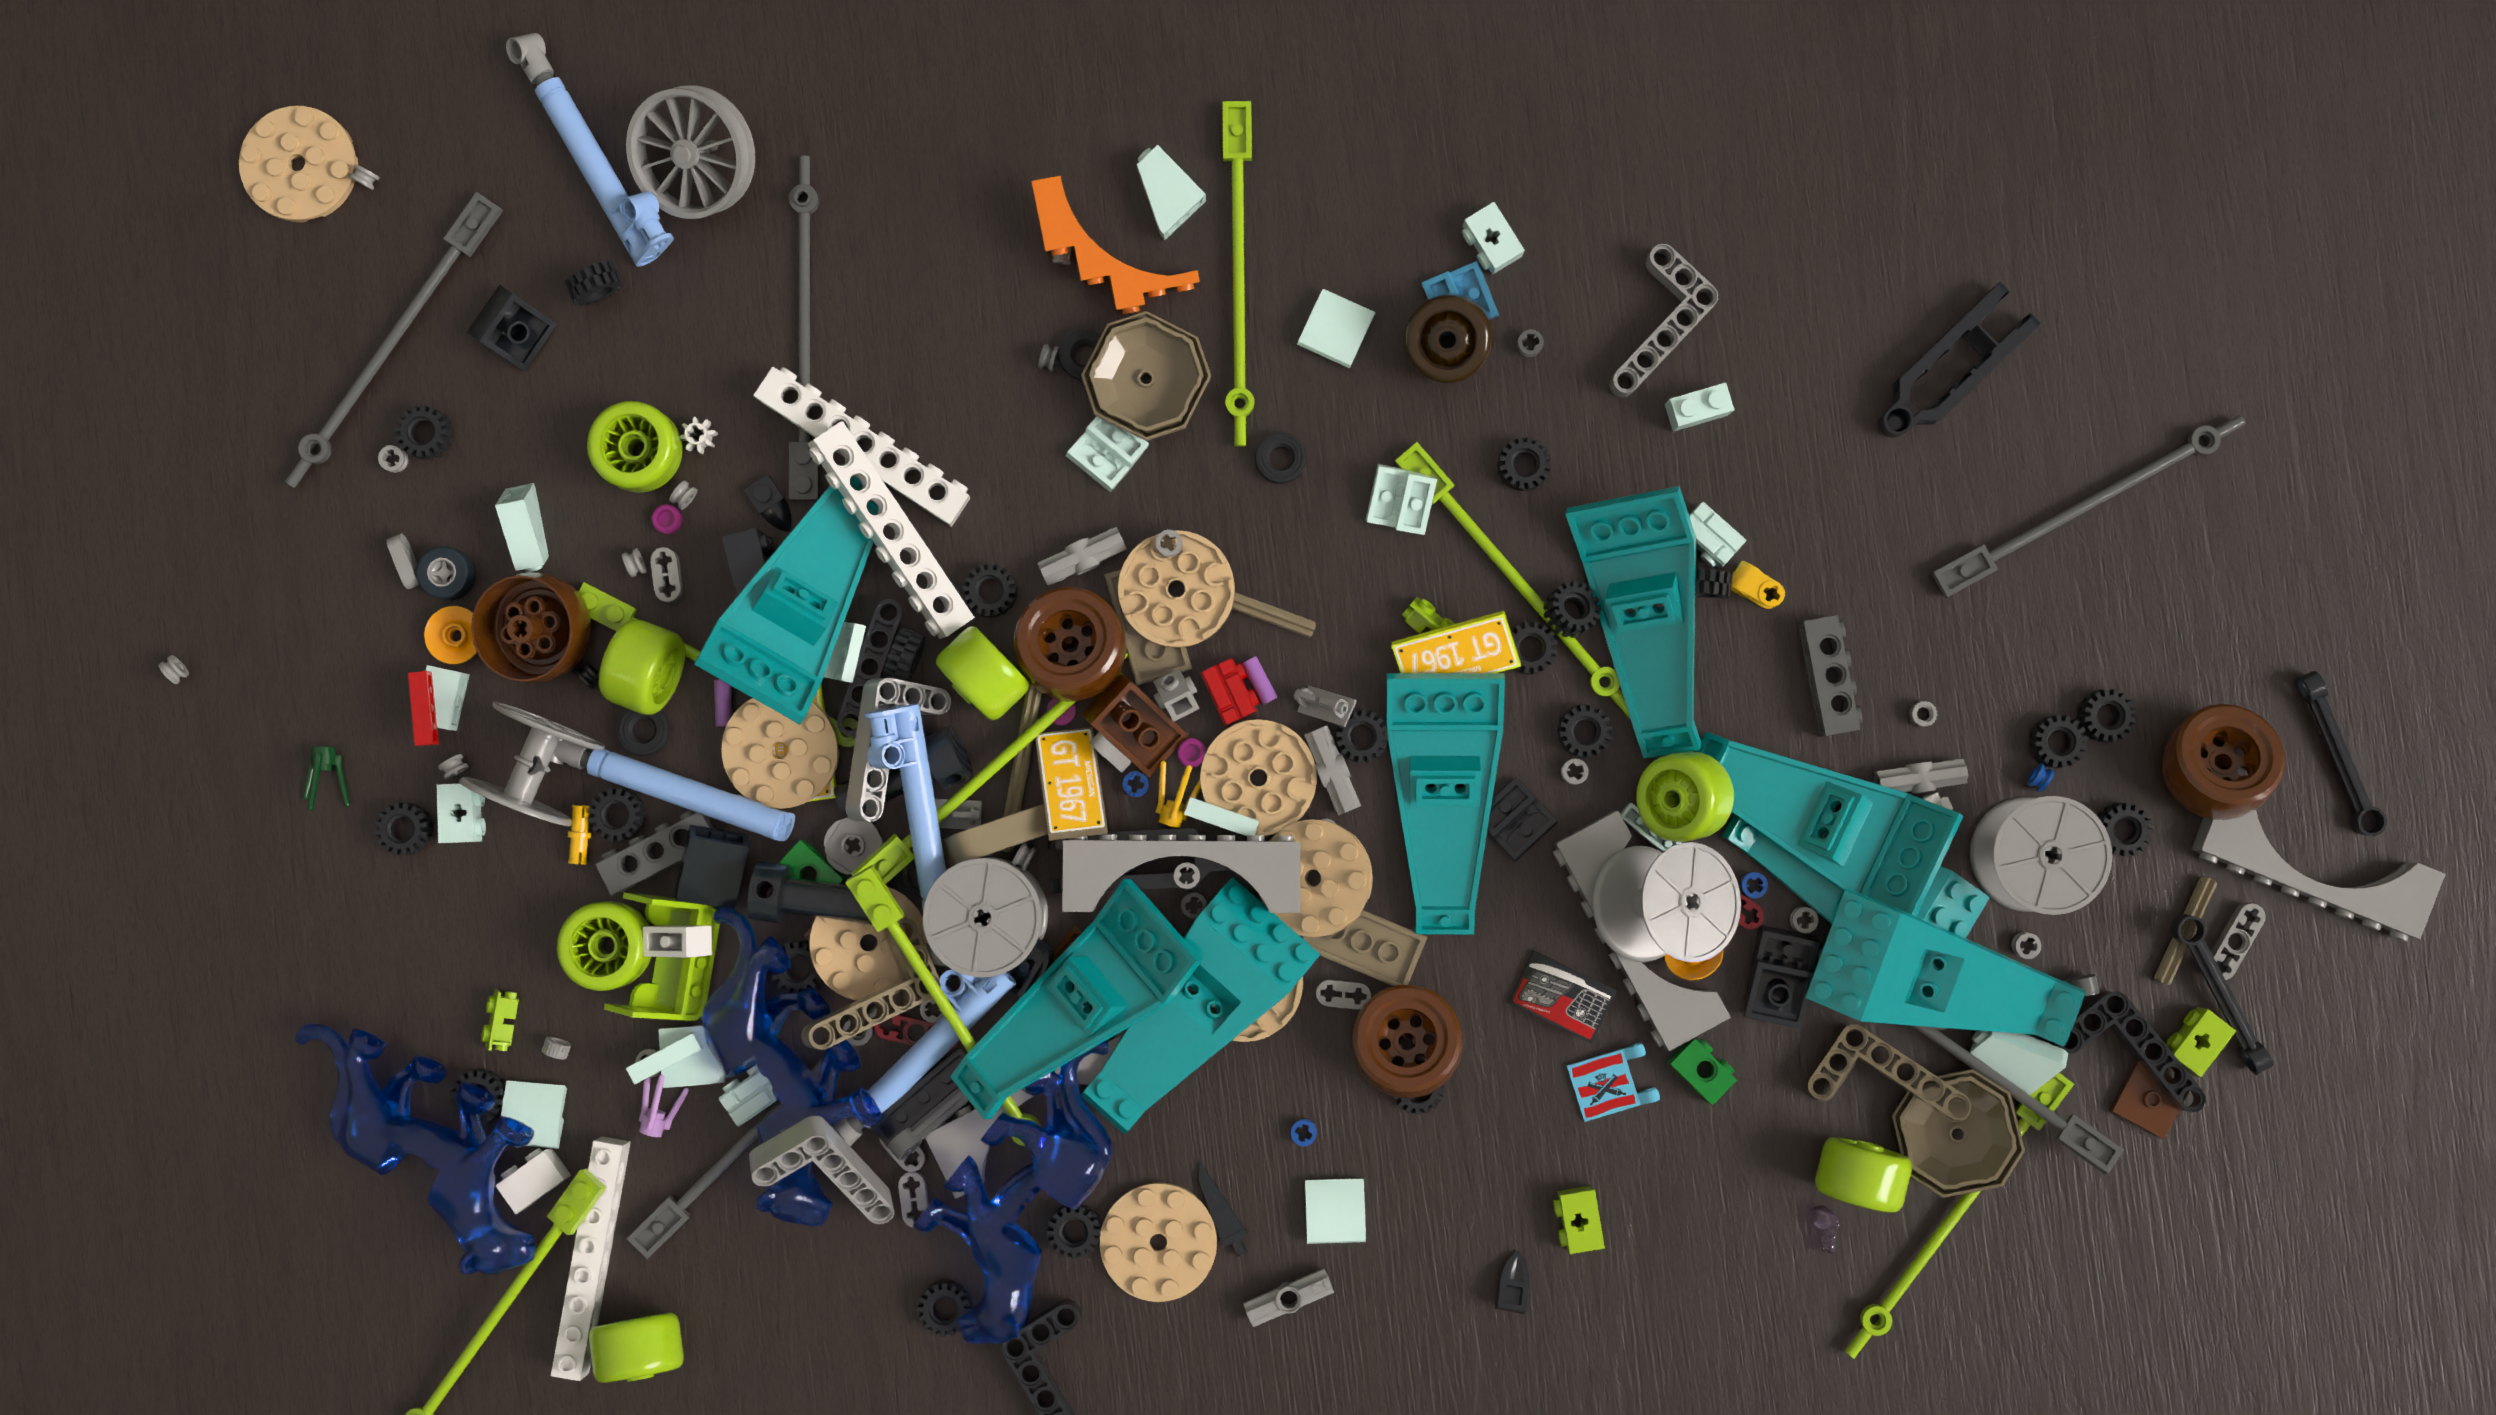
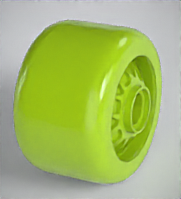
[587,401,683,493]
[599,619,686,715]
[936,626,1029,720]
[1636,751,1734,842]
[557,901,652,991]
[1815,1137,1912,1212]
[589,1312,684,1383]

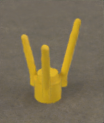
[1155,761,1201,828]

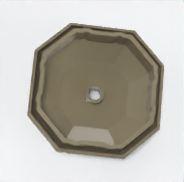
[1081,311,1211,441]
[1892,1069,2025,1198]

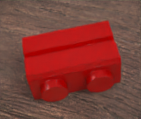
[1201,658,1260,726]

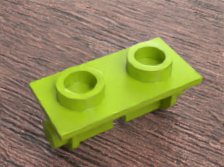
[1402,597,1455,634]
[481,989,519,1051]

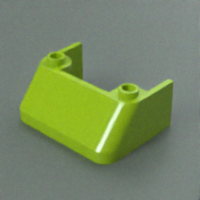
[604,892,721,1021]

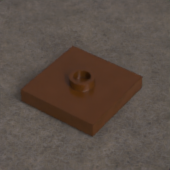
[2109,1060,2189,1139]

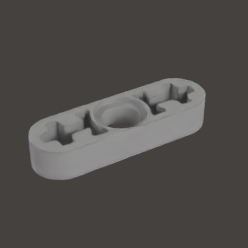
[2211,903,2265,980]

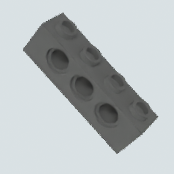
[1797,615,1863,737]
[595,810,715,896]

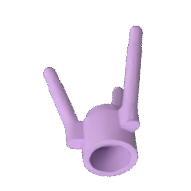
[638,1075,689,1137]

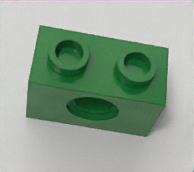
[779,840,847,884]
[1666,1038,1737,1106]

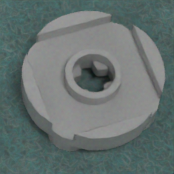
[824,817,884,874]

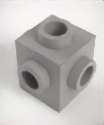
[1153,669,1200,722]

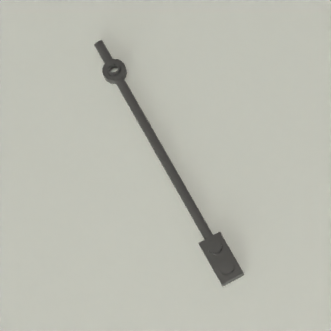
[789,156,820,501]
[285,192,503,488]
[1931,415,2246,598]
[1817,948,2124,1175]
[627,1005,877,1259]

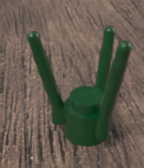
[302,747,350,811]

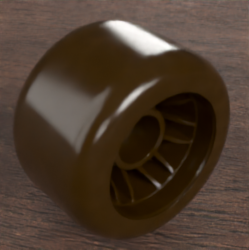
[1405,293,1495,383]

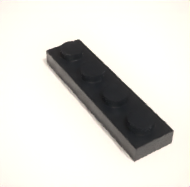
[869,1047,966,1147]

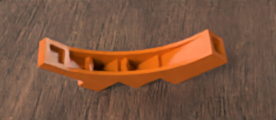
[1031,176,1200,314]

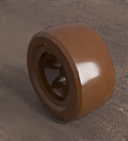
[471,572,592,683]
[1014,587,1126,702]
[2162,704,2286,820]
[1351,985,1463,1098]

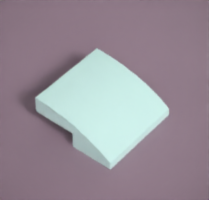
[1297,289,1375,368]
[1066,417,1149,492]
[1365,464,1437,535]
[824,622,866,683]
[659,1024,726,1088]
[499,1081,567,1149]
[1305,1179,1366,1244]

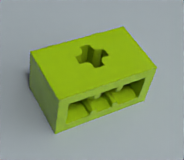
[2166,1007,2236,1077]
[1553,1186,1605,1254]

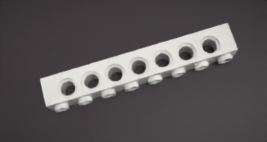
[753,367,970,527]
[808,421,975,639]
[551,1137,631,1381]

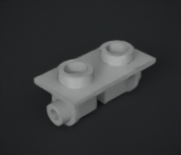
[1294,685,1357,727]
[935,799,982,829]

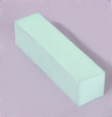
[1184,797,1259,836]
[1620,803,1681,852]
[626,1032,703,1085]

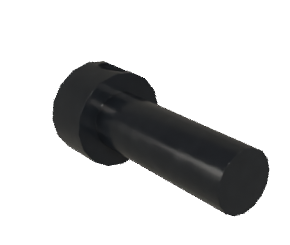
[834,725,973,818]
[747,861,873,925]

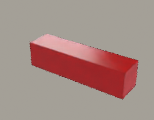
[408,671,439,747]

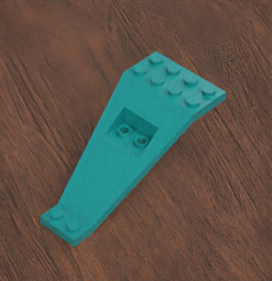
[694,464,893,725]
[1565,486,1702,758]
[1386,673,1505,935]
[1697,731,1964,916]
[1722,814,1990,995]
[1080,877,1321,1135]
[950,879,1202,1120]
[1805,888,2087,1046]

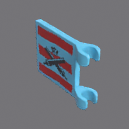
[1567,1043,1660,1122]

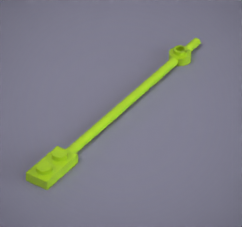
[1223,101,1254,447]
[1395,442,1630,719]
[578,582,858,747]
[851,652,1128,884]
[845,865,1054,1169]
[1845,1073,2074,1359]
[406,1169,607,1415]

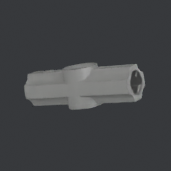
[1038,527,1127,586]
[1304,726,1361,815]
[1874,759,1968,794]
[1243,1268,1334,1327]

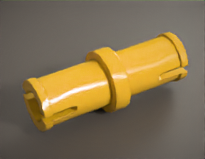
[567,805,592,864]

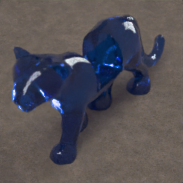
[702,907,882,1226]
[295,1024,536,1274]
[912,1041,1112,1344]

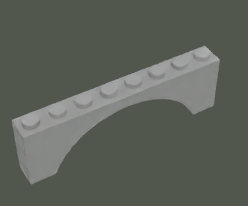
[1552,810,1731,1051]
[2191,810,2445,942]
[1062,834,1300,913]
[925,1029,1126,1199]

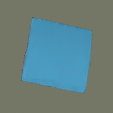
[1422,261,1499,337]

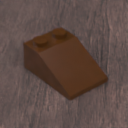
[1081,672,1189,778]

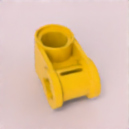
[1731,561,1785,609]

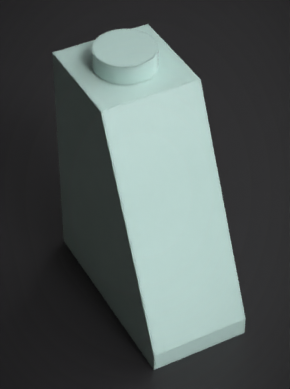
[1137,145,1206,240]
[495,483,549,572]
[1970,1030,2068,1095]

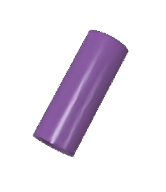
[1242,656,1278,705]
[713,679,733,727]

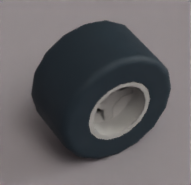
[416,546,476,601]

